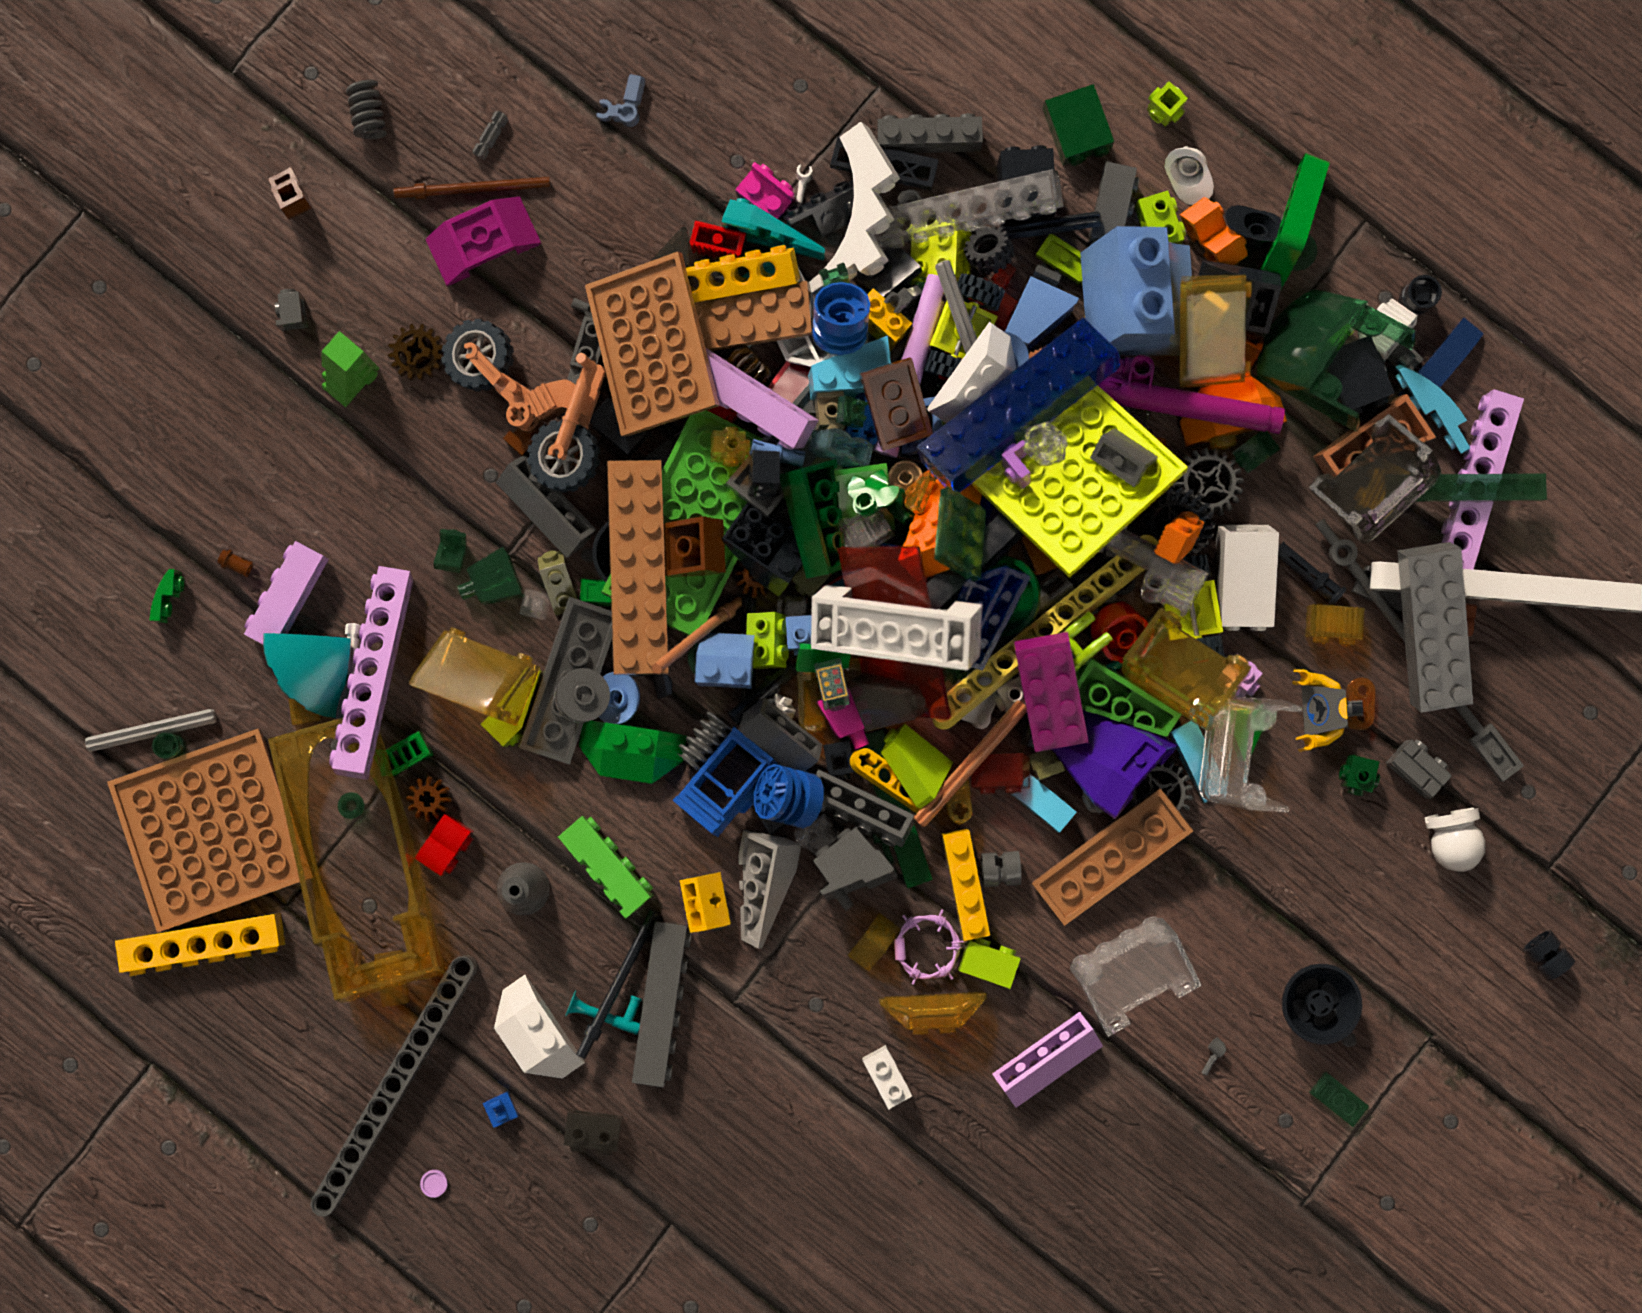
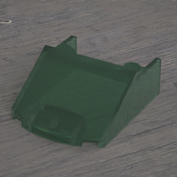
[1257,289,1415,432]

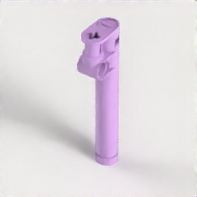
[872,274,947,458]

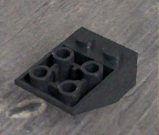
[1193,260,1282,334]
[721,502,802,596]

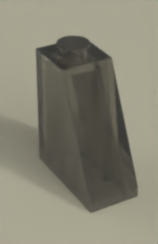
[847,673,929,732]

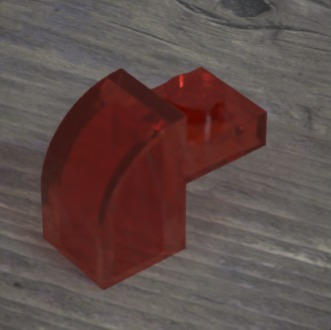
[979,264,1018,328]

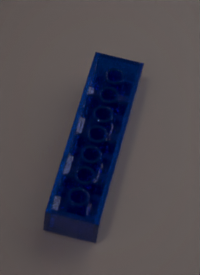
[917,317,1120,497]

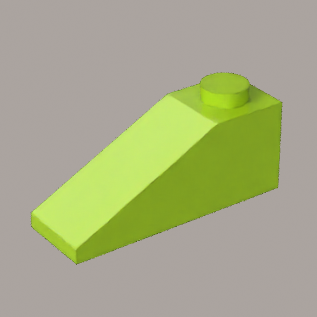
[480,667,543,748]

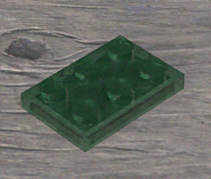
[934,486,986,582]

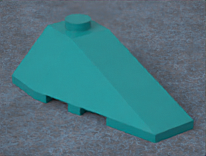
[722,198,825,260]

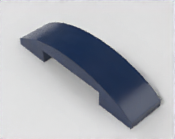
[1397,317,1484,411]

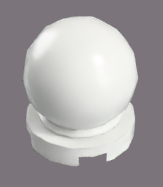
[1424,808,1485,872]

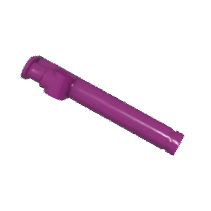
[1097,352,1285,434]

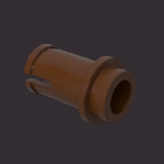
[217,549,254,577]

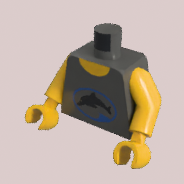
[1292,669,1363,752]

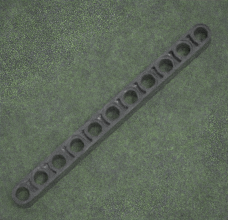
[311,955,478,1216]

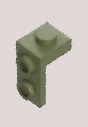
[538,551,577,615]

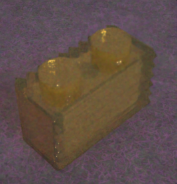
[1305,604,1365,646]

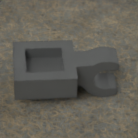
[884,285,922,314]

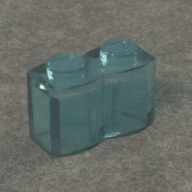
[809,428,873,467]

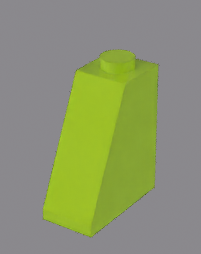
[881,723,953,809]

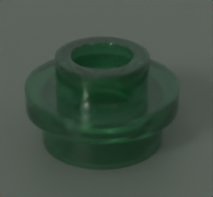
[338,792,365,819]

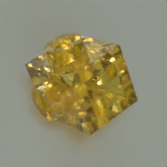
[711,427,750,467]

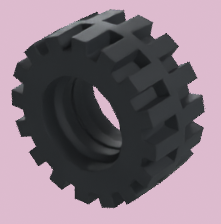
[964,226,1014,275]

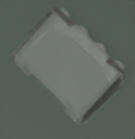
[1070,916,1202,1037]

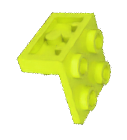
[911,225,972,282]

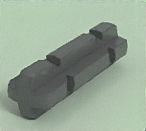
[472,111,508,160]

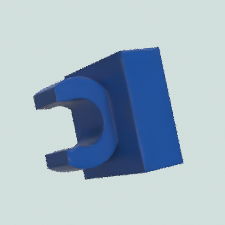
[483,1091,519,1128]

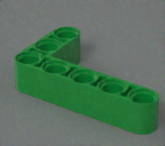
[1260,153,1330,289]

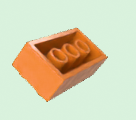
[899,471,982,580]

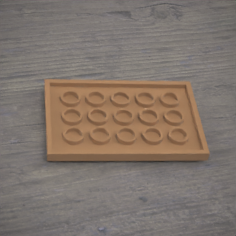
[585,252,720,437]

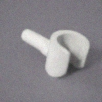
[796,164,812,204]

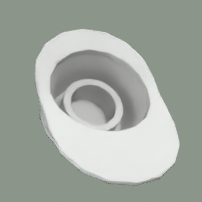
[1165,146,1214,205]

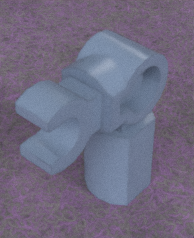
[596,74,646,127]

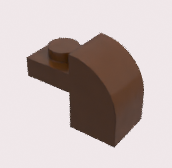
[268,167,312,220]

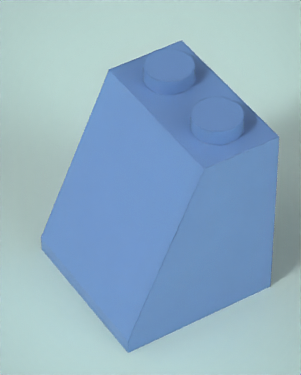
[1005,276,1079,351]
[695,633,755,689]

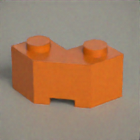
[1180,197,1248,265]

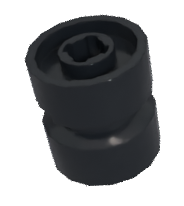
[1398,275,1442,316]
[1523,930,1575,981]

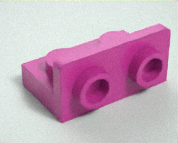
[735,162,795,220]

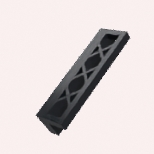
[830,137,939,191]

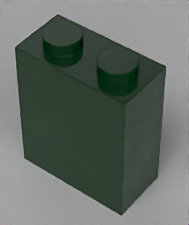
[1042,84,1115,166]

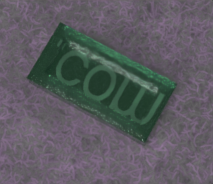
[1309,1072,1369,1127]

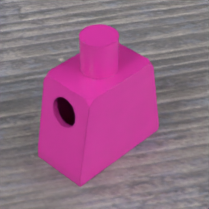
[816,683,874,750]

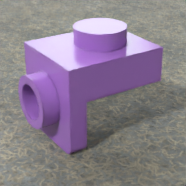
[1002,440,1031,489]

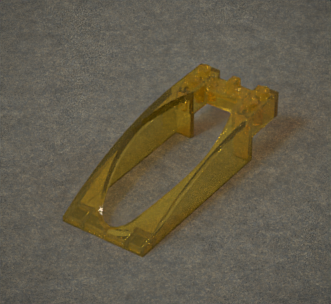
[268,717,445,1003]

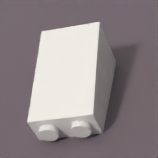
[1216,524,1279,631]

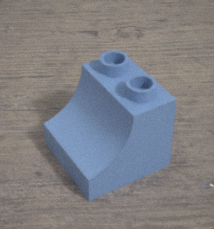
[1080,226,1197,356]

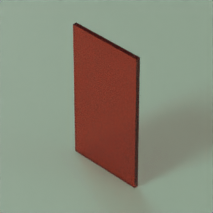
[838,546,951,719]

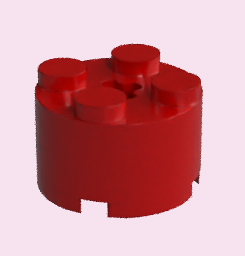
[1091,601,1152,664]

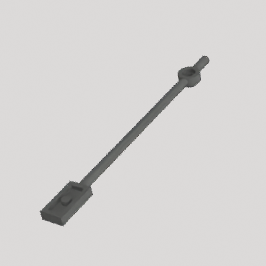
[1315,518,1524,782]

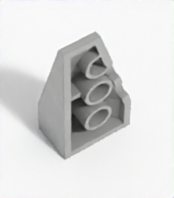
[738,830,801,949]

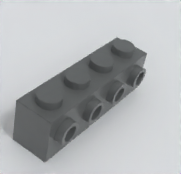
[877,113,983,153]
[496,454,596,558]
[816,769,914,847]

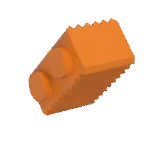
[1154,511,1204,564]

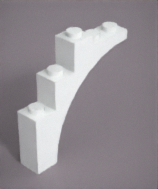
[809,122,900,295]

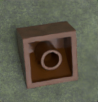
[663,516,726,577]

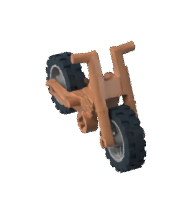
[441,319,607,492]

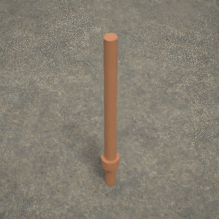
[652,597,742,674]

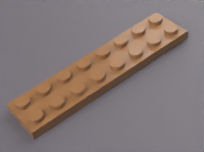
[607,460,668,675]

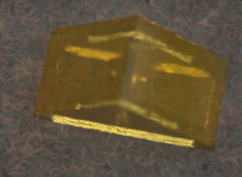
[848,913,900,971]

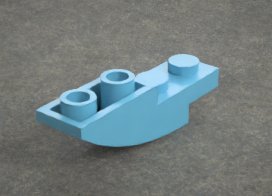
[1395,365,1470,453]

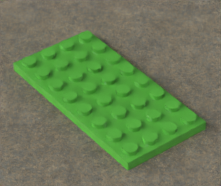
[601,410,762,636]

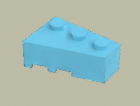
[808,335,891,400]

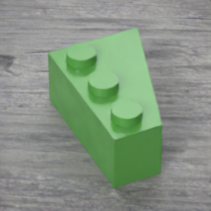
[322,331,379,407]

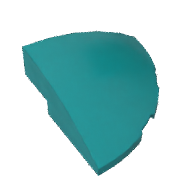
[263,633,351,718]

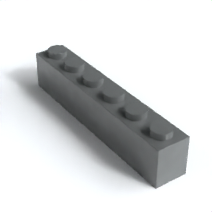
[632,921,692,1087]

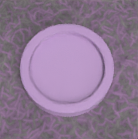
[420,1169,448,1197]

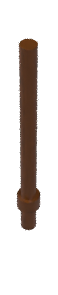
[393,177,550,200]

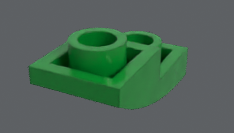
[149,569,185,623]
[796,643,851,672]

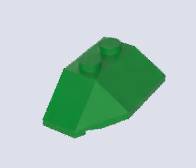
[579,721,687,784]

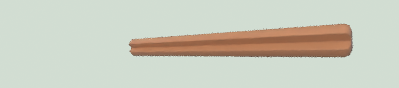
[914,700,1027,827]

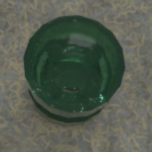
[152,732,186,759]

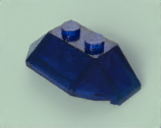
[954,566,1031,671]

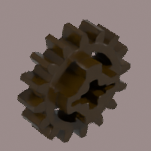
[387,323,444,381]

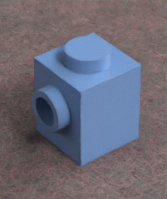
[786,615,812,655]

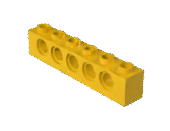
[686,245,800,302]
[115,913,285,976]

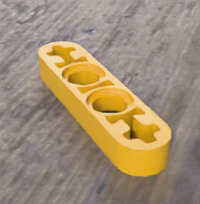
[850,748,920,814]

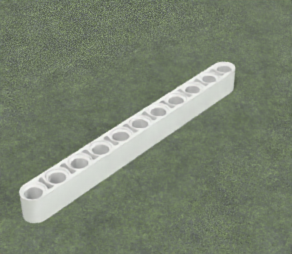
[1370,562,1642,613]

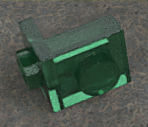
[433,529,468,573]

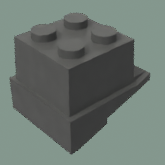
[813,827,898,911]

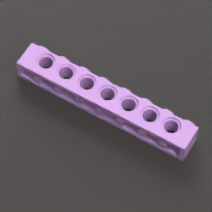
[1439,389,1524,570]
[329,566,413,780]

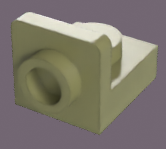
[1028,749,1065,780]

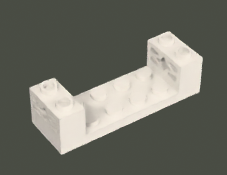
[811,585,982,670]

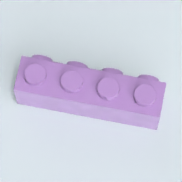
[244,541,329,644]
[993,1012,1103,1108]

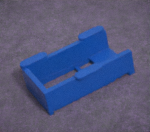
[673,727,778,837]

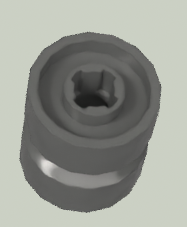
[981,851,1021,887]

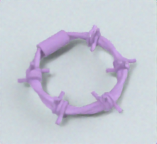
[894,909,967,985]

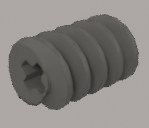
[346,80,387,139]
[678,712,731,771]

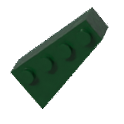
[780,459,847,578]

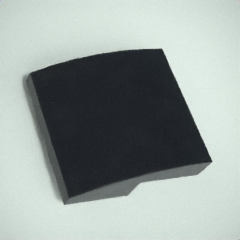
[854,243,923,298]

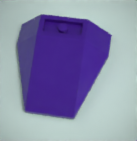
[1051,710,1177,819]

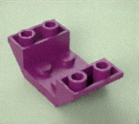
[425,197,542,287]

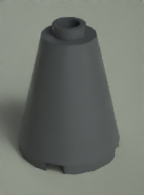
[497,862,550,915]

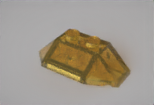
[878,992,987,1035]

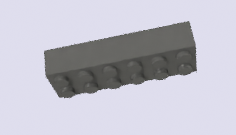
[1397,542,1473,713]

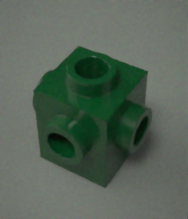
[1339,755,1380,797]

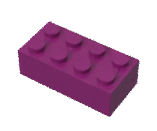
[1015,632,1089,752]

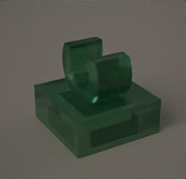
[836,395,868,429]

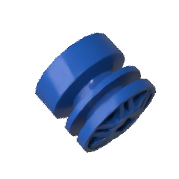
[812,282,871,355]
[754,764,824,828]

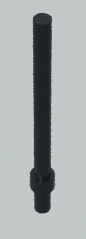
[576,910,659,1059]

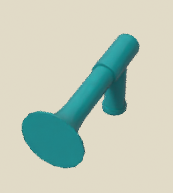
[565,990,642,1035]

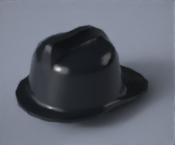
[1225,205,1282,249]

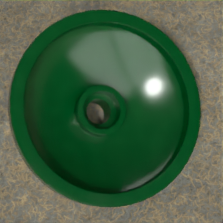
[965,556,1041,636]

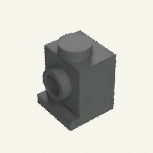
[275,289,308,331]

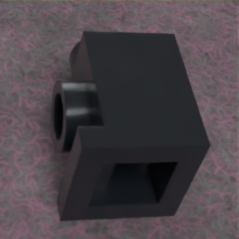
[823,741,855,780]

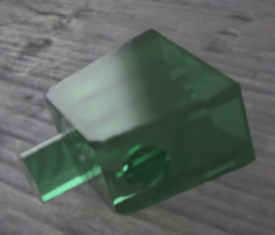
[457,547,525,605]

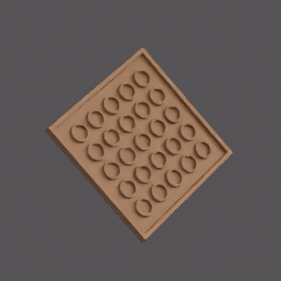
[107,728,311,933]

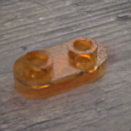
[1346,677,1375,730]

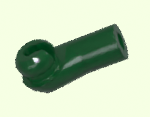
[887,488,913,526]

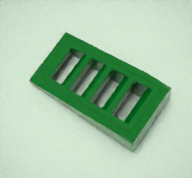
[374,731,434,780]

